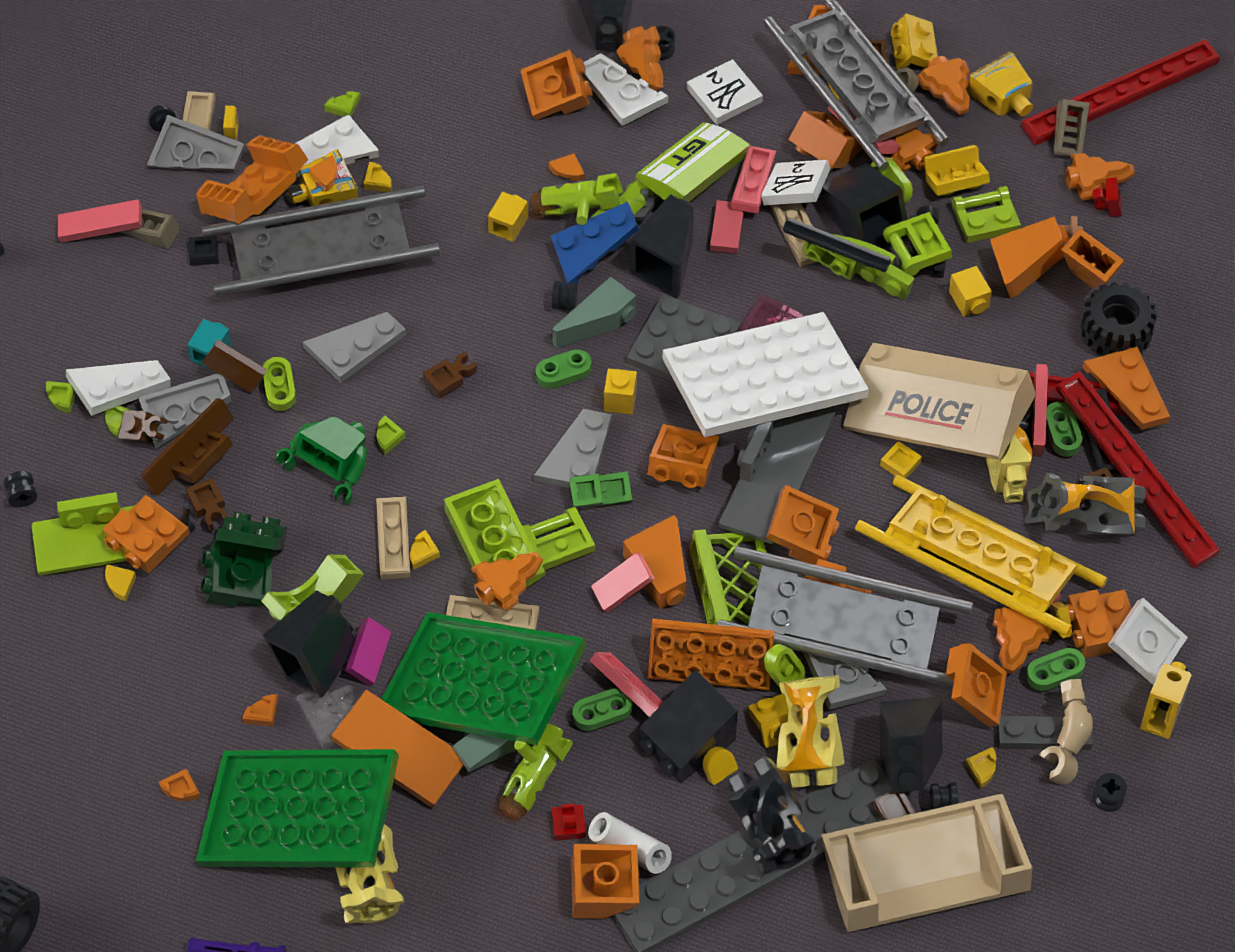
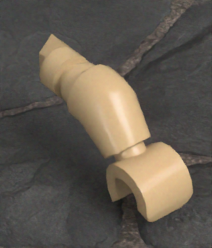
[1039,679,1093,785]

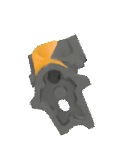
[1025,473,1145,538]

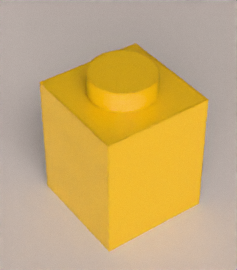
[488,191,528,242]
[949,266,992,317]
[604,368,637,415]

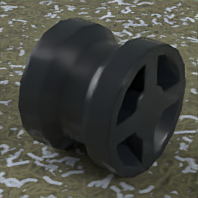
[656,26,675,60]
[552,280,578,311]
[3,471,38,507]
[1093,773,1127,812]
[930,782,959,810]

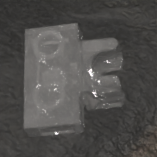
[296,685,355,750]

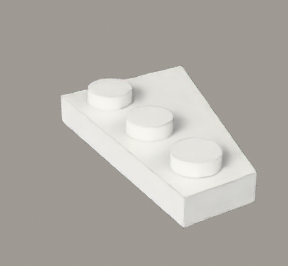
[582,53,668,126]
[295,115,379,177]
[66,360,171,416]

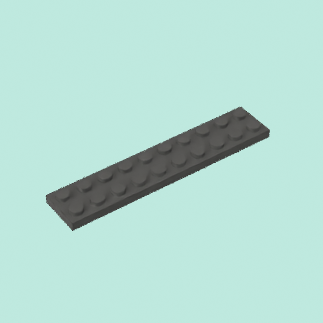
[612,759,891,952]

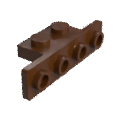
[141,398,233,496]

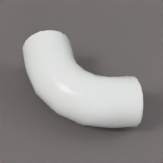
[588,812,672,874]

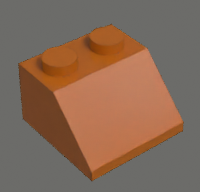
[788,111,863,170]
[571,844,639,919]

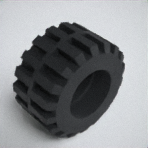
[1081,282,1157,356]
[0,876,41,952]

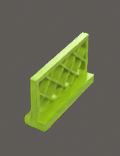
[688,529,766,625]

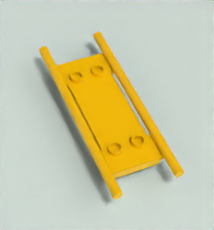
[855,475,1108,636]

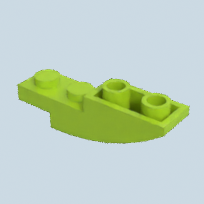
[802,234,914,300]

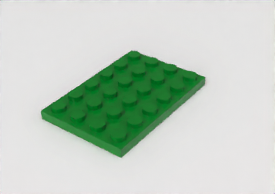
[381,612,587,745]
[196,749,399,867]

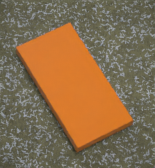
[648,619,775,690]
[330,690,464,808]

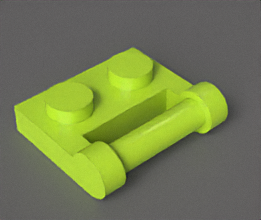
[951,186,1021,243]
[883,212,952,276]
[523,507,595,570]

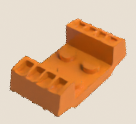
[196,135,308,224]

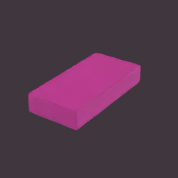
[345,617,391,685]

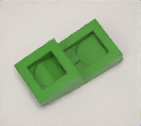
[569,471,632,508]

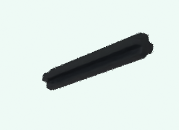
[783,218,891,272]

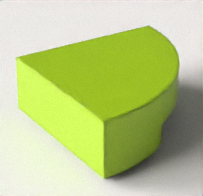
[324,91,361,117]
[46,381,75,413]
[105,405,131,438]
[376,416,406,455]

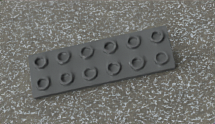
[719,407,836,544]

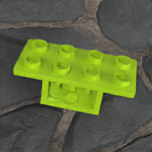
[32,492,135,575]

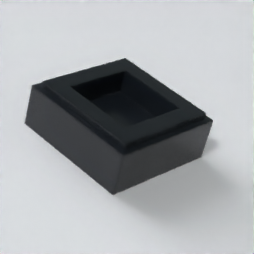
[189,235,219,266]

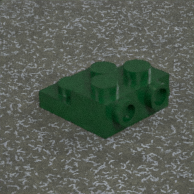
[216,512,288,550]
[200,539,273,608]

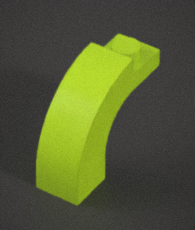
[261,555,364,621]

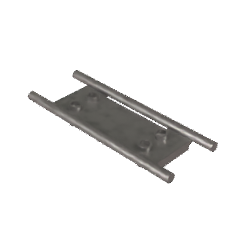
[763,0,950,171]
[201,186,440,296]
[717,546,973,688]

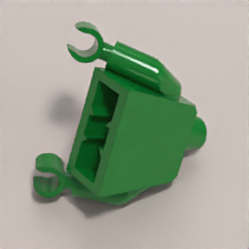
[276,417,367,506]

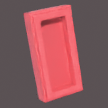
[710,200,744,254]
[591,553,655,612]

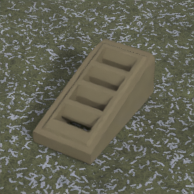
[1054,99,1090,156]
[120,209,180,249]

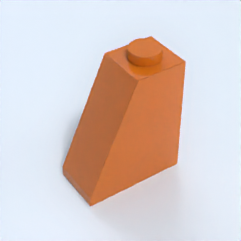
[990,216,1069,299]
[1061,228,1125,288]
[623,515,686,609]

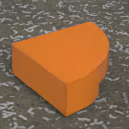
[548,153,585,181]
[309,155,338,192]
[242,694,279,727]
[158,769,201,801]

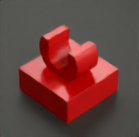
[1093,177,1122,217]
[552,803,586,841]

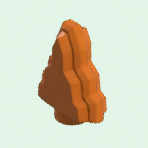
[616,26,664,92]
[917,56,970,115]
[890,128,940,172]
[1065,153,1135,201]
[471,552,543,612]
[993,607,1053,674]

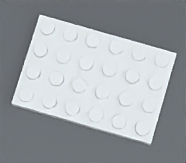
[662,312,869,437]

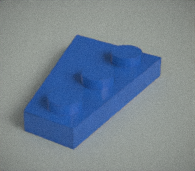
[551,202,639,284]

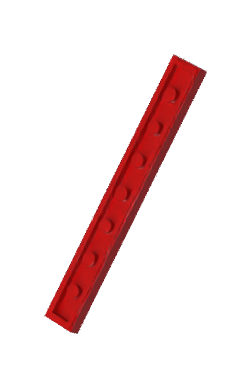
[1021,39,1221,146]
[1055,371,1220,569]

